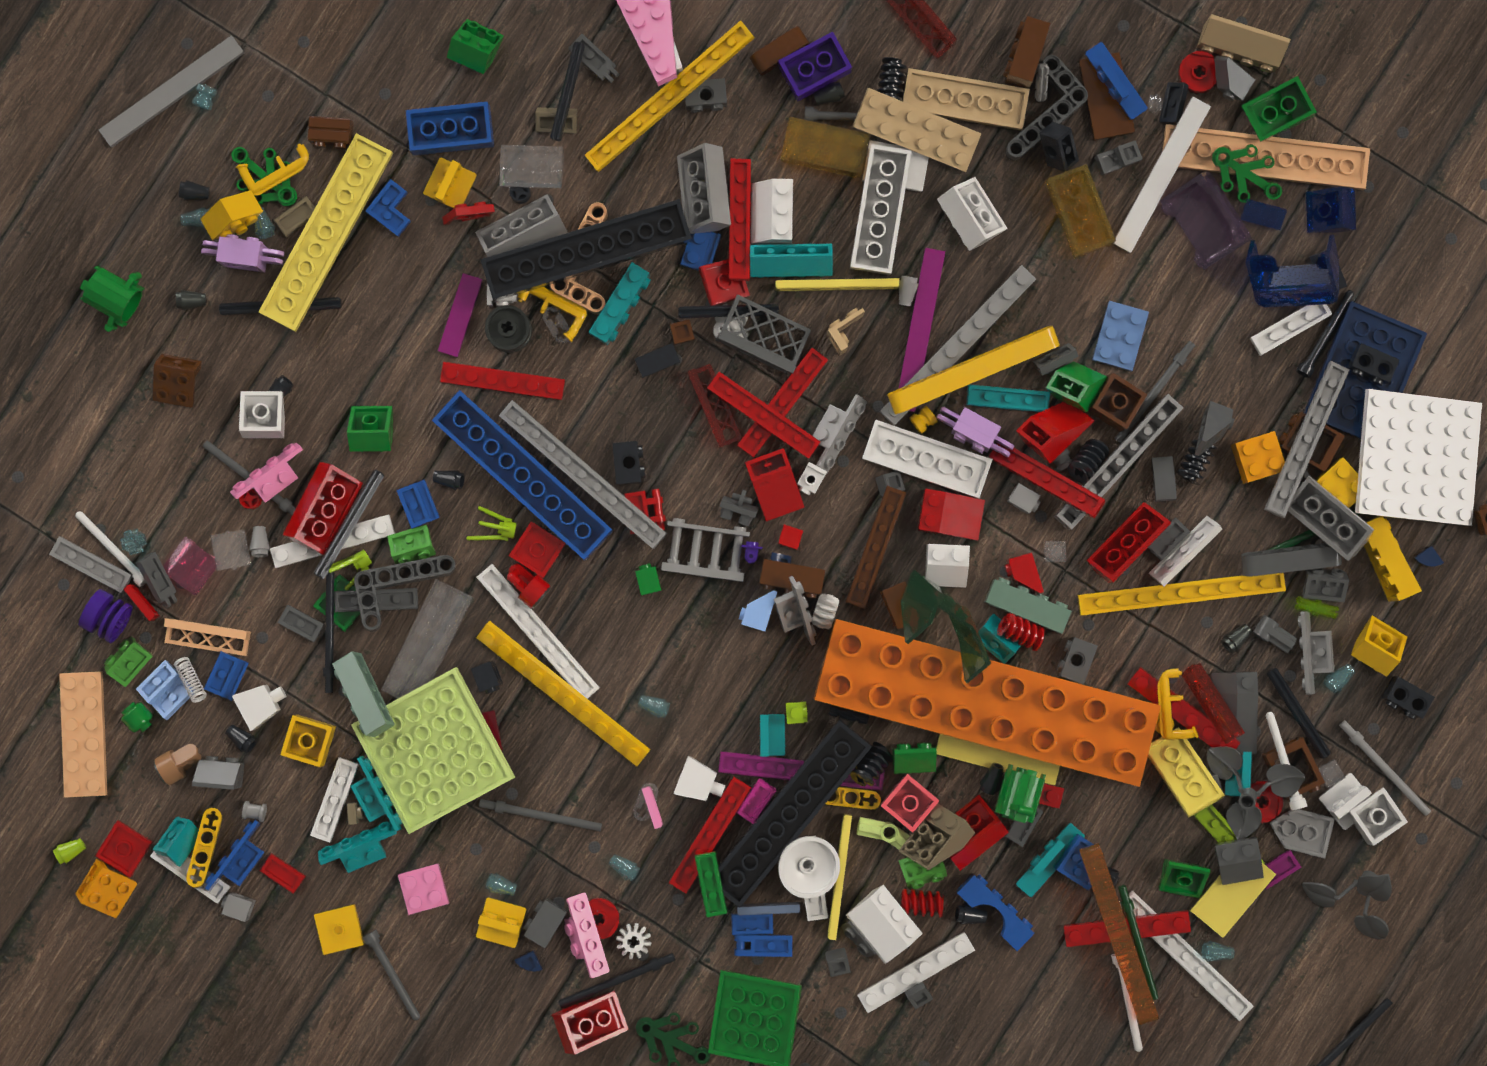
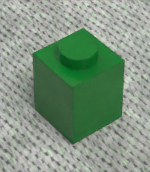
[635,564,662,596]

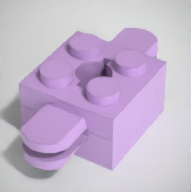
[201,234,284,273]
[936,407,1014,457]

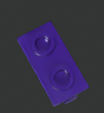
[742,541,763,563]

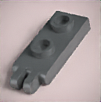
[568,34,620,83]
[136,552,177,609]

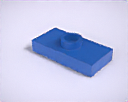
[731,913,773,935]

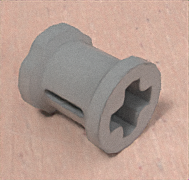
[242,801,267,822]

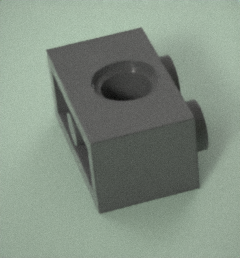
[685,78,727,113]
[1057,637,1098,685]

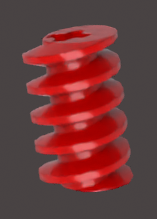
[997,613,1044,651]
[900,889,944,918]

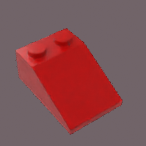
[917,489,985,541]
[552,991,629,1055]

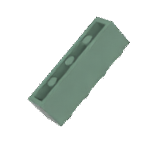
[984,577,1072,634]
[332,651,395,737]

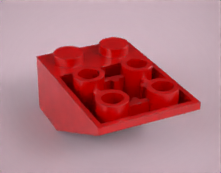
[1016,402,1094,464]
[745,448,805,521]

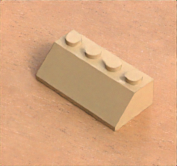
[1197,14,1291,73]

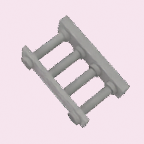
[661,518,750,582]

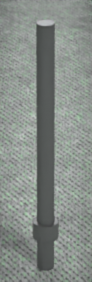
[1114,341,1195,443]
[203,440,296,515]
[479,799,602,832]

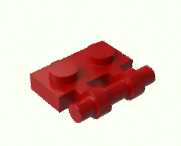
[625,489,666,535]

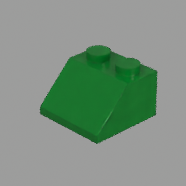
[347,406,393,452]

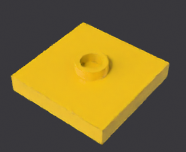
[314,904,365,955]

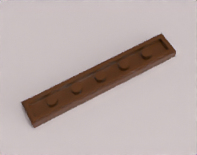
[846,485,907,609]

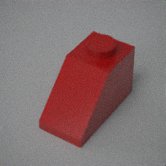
[1004,552,1044,593]

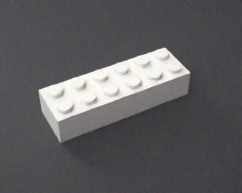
[850,144,912,275]

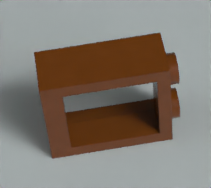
[1278,412,1345,473]
[1262,737,1325,801]

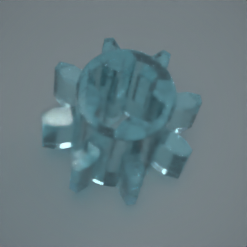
[120,528,147,555]

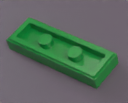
[695,851,727,917]

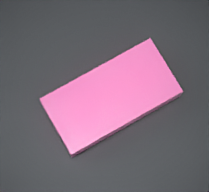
[642,786,663,829]

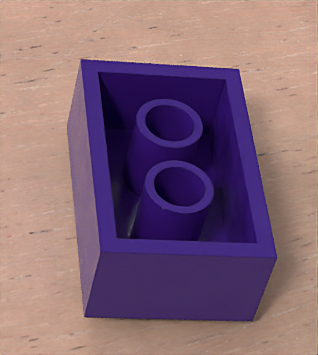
[778,32,852,102]

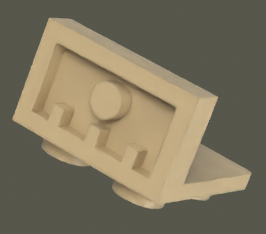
[827,308,865,356]

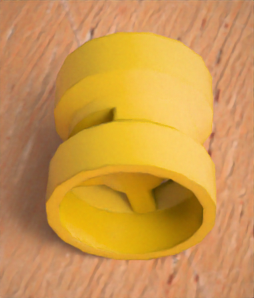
[909,406,938,434]

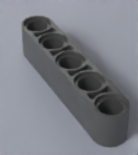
[1241,543,1342,576]

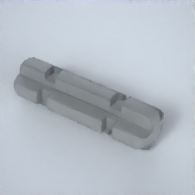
[1035,63,1049,102]

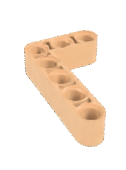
[550,202,608,315]

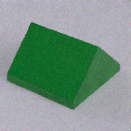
[1159,859,1210,898]

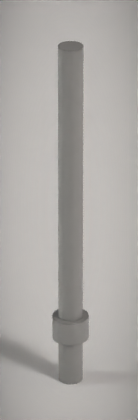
[1339,720,1431,816]

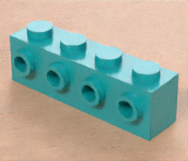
[750,244,833,278]
[589,262,651,346]

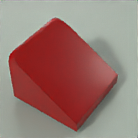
[778,524,803,550]

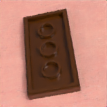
[1078,52,1135,141]

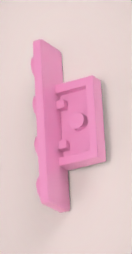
[230,443,303,503]
[564,893,609,978]

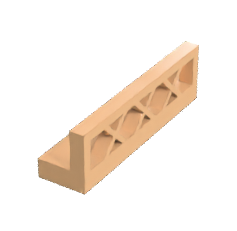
[164,618,251,656]

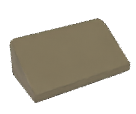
[535,107,577,133]

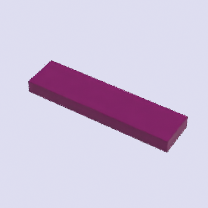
[438,273,483,358]

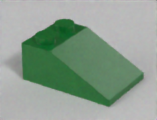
[1242,76,1317,142]

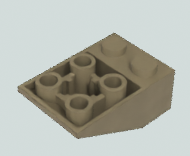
[899,803,975,870]

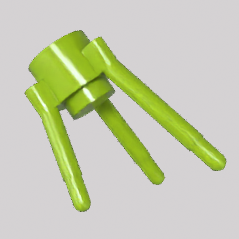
[466,506,517,541]
[329,549,372,590]

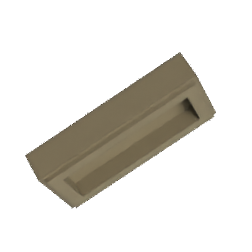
[274,196,315,237]

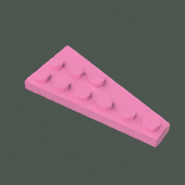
[616,0,677,86]

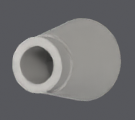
[899,275,919,306]
[249,526,270,557]

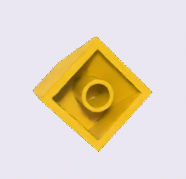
[1351,615,1407,677]

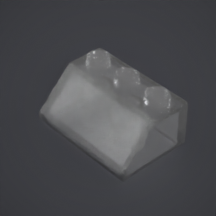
[499,145,564,189]

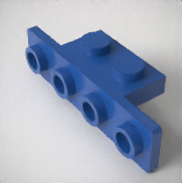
[1085,42,1148,120]
[205,820,265,891]

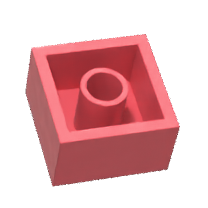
[880,773,939,833]

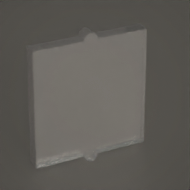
[210,530,251,571]

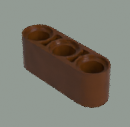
[749,26,810,76]

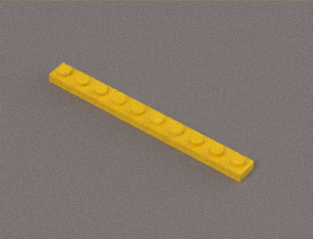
[585,20,755,172]
[1077,573,1286,616]
[476,621,650,766]

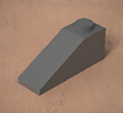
[1195,401,1235,456]

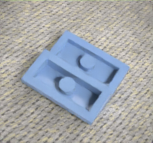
[136,660,194,720]

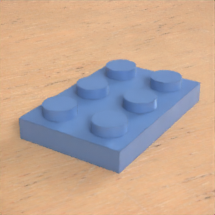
[1092,301,1149,372]

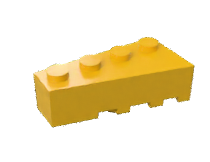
[1364,516,1422,602]

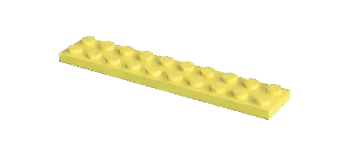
[259,133,393,332]

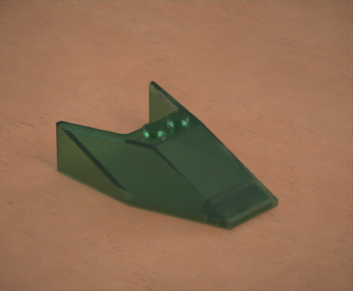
[901,570,991,683]

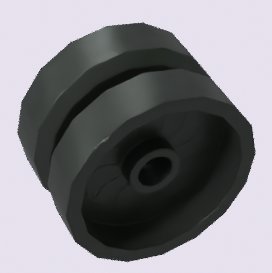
[485,305,532,353]

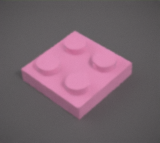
[398,863,449,915]

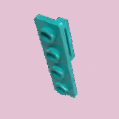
[350,756,403,831]
[318,821,397,873]
[1016,823,1085,897]

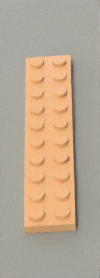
[1162,124,1370,190]

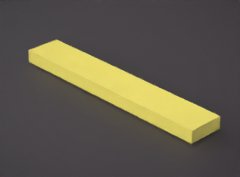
[775,278,899,291]
[936,734,1060,785]
[827,814,852,940]

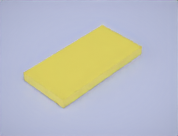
[1148,727,1225,818]
[1190,863,1276,938]

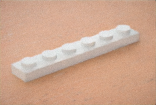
[270,515,395,568]
[857,932,975,1013]

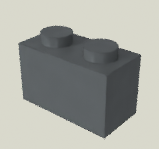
[523,898,568,948]

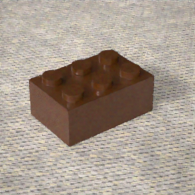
[1003,16,1051,89]
[759,559,825,598]

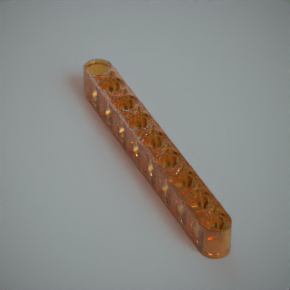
[1079,843,1159,1025]

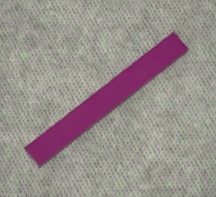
[898,248,946,413]
[718,751,885,790]

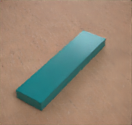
[966,385,1050,412]

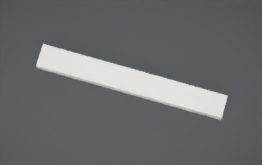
[1113,97,1211,253]
[477,564,600,699]
[1118,891,1254,1021]

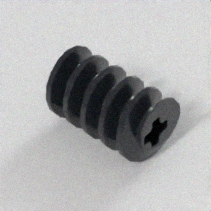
[877,57,907,101]
[1068,439,1109,483]
[1177,440,1218,485]
[850,741,893,786]

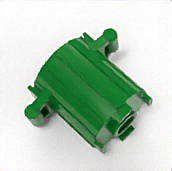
[80,266,145,332]
[994,764,1046,823]

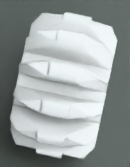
[812,594,839,629]
[616,923,651,959]

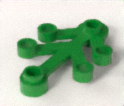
[1212,144,1282,203]
[231,147,298,206]

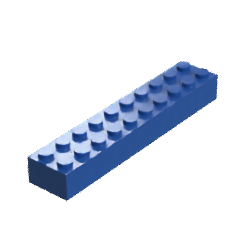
[432,390,613,561]

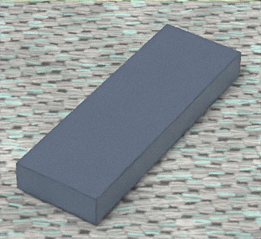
[737,902,800,915]

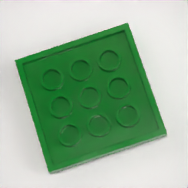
[708,970,802,1066]

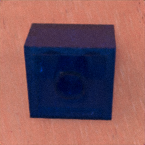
[1306,186,1356,233]

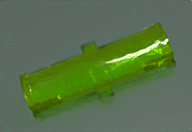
[1295,596,1339,619]

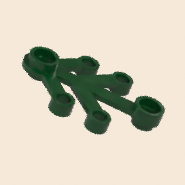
[636,1012,710,1066]

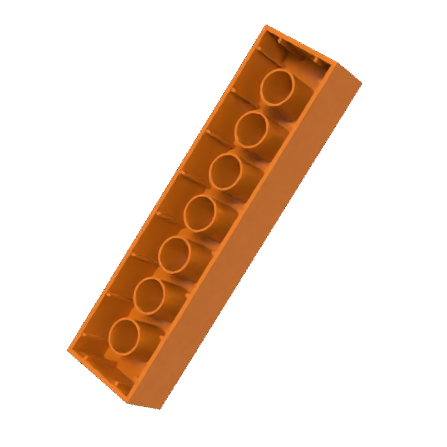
[813,619,1161,787]

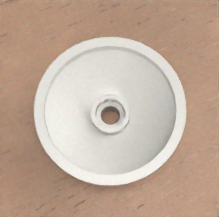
[778,836,840,898]

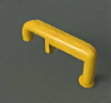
[236,144,309,196]
[517,287,587,342]
[1157,668,1198,740]

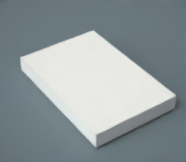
[862,140,929,192]

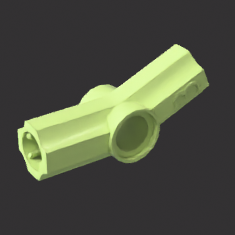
[857,817,910,849]

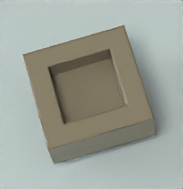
[347,802,363,825]

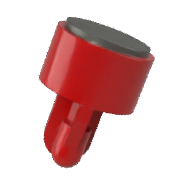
[507,564,551,609]

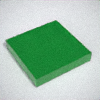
[313,574,360,632]

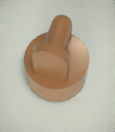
[154,744,202,785]

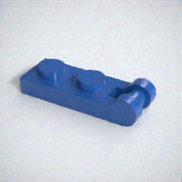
[734,934,792,957]

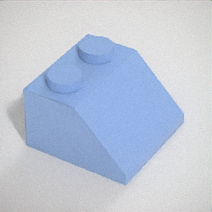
[739,590,777,631]

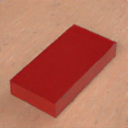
[124,584,160,621]
[259,853,306,894]

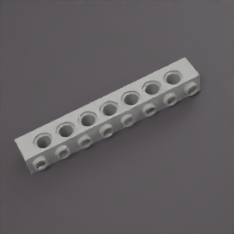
[1054,394,1183,530]

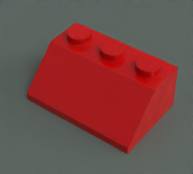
[950,795,1009,871]

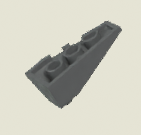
[1211,672,1258,755]

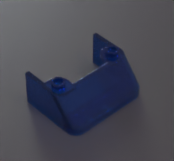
[1246,235,1339,307]

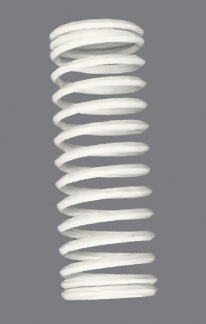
[174,657,207,703]

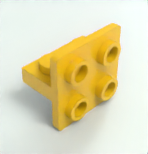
[423,158,477,209]
[476,897,527,948]

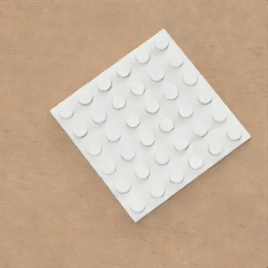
[1355,389,1482,526]

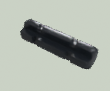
[828,705,869,724]

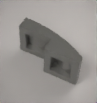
[1094,140,1143,176]
[1151,456,1177,502]

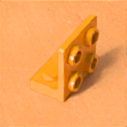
[75,858,137,918]

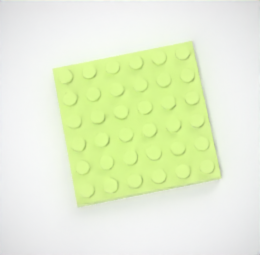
[351,667,515,834]

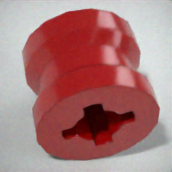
[239,488,262,509]

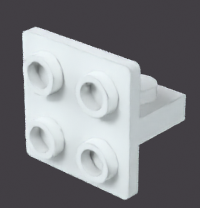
[1319,773,1372,830]

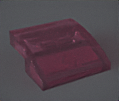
[163,537,220,596]

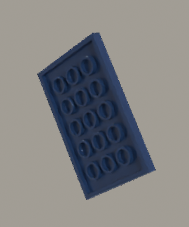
[1303,301,1427,440]

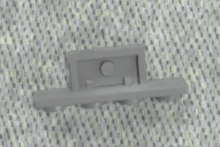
[813,394,867,473]
[774,576,816,645]
[1298,611,1334,695]

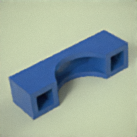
[956,873,1034,951]

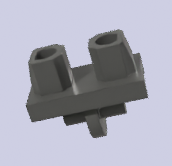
[720,490,759,526]

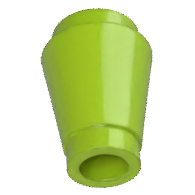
[53,838,86,865]

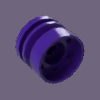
[78,589,133,643]

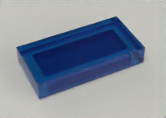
[1240,199,1287,230]

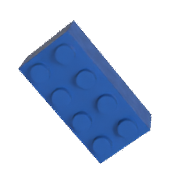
[406,101,494,156]

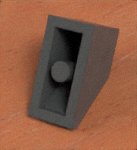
[1214,56,1255,101]

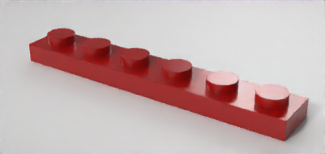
[728,158,751,281]
[737,348,828,458]
[440,362,565,400]
[707,372,820,459]
[989,443,1106,519]
[1128,667,1240,749]
[669,777,751,893]
[1063,910,1191,947]

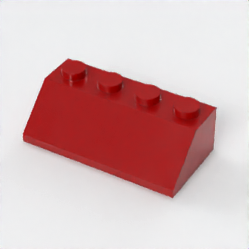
[283,462,363,555]
[1086,502,1171,583]

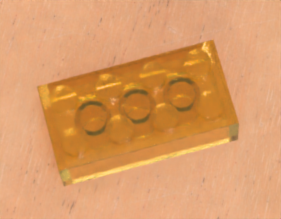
[781,117,870,178]
[1045,164,1116,259]

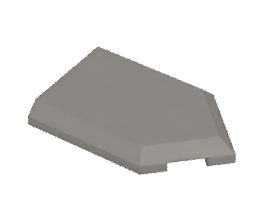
[1270,809,1335,858]

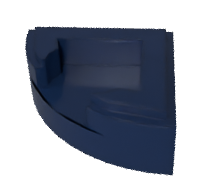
[1414,546,1444,567]
[771,552,792,564]
[515,950,543,972]

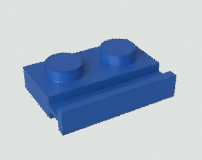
[680,232,721,271]
[396,479,440,529]
[204,651,249,701]

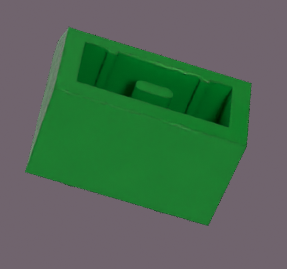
[447,19,504,74]
[1046,361,1108,413]
[892,742,937,774]

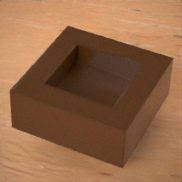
[670,319,695,345]

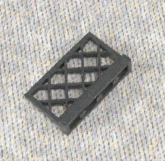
[715,295,811,375]

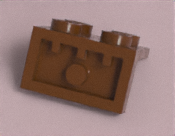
[153,354,202,408]

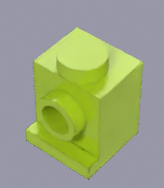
[786,701,807,724]

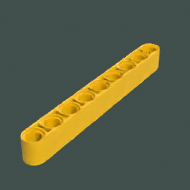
[887,326,1060,414]

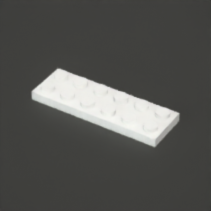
[862,420,993,499]

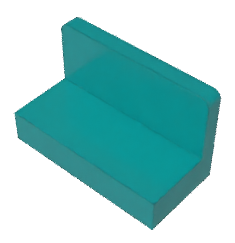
[973,614,1021,664]
[760,714,785,757]
[1225,752,1252,796]
[153,817,203,867]

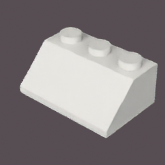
[937,177,1008,251]
[751,179,793,245]
[846,885,923,964]

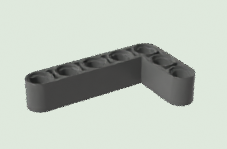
[1005,55,1088,161]
[354,555,455,632]

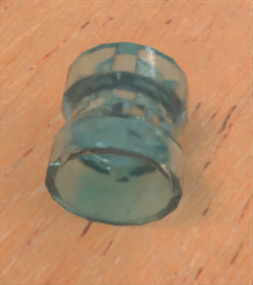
[191,83,218,110]

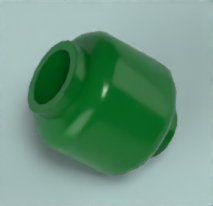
[121,702,153,733]

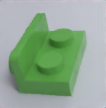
[387,525,436,564]
[104,636,153,687]
[899,857,947,889]

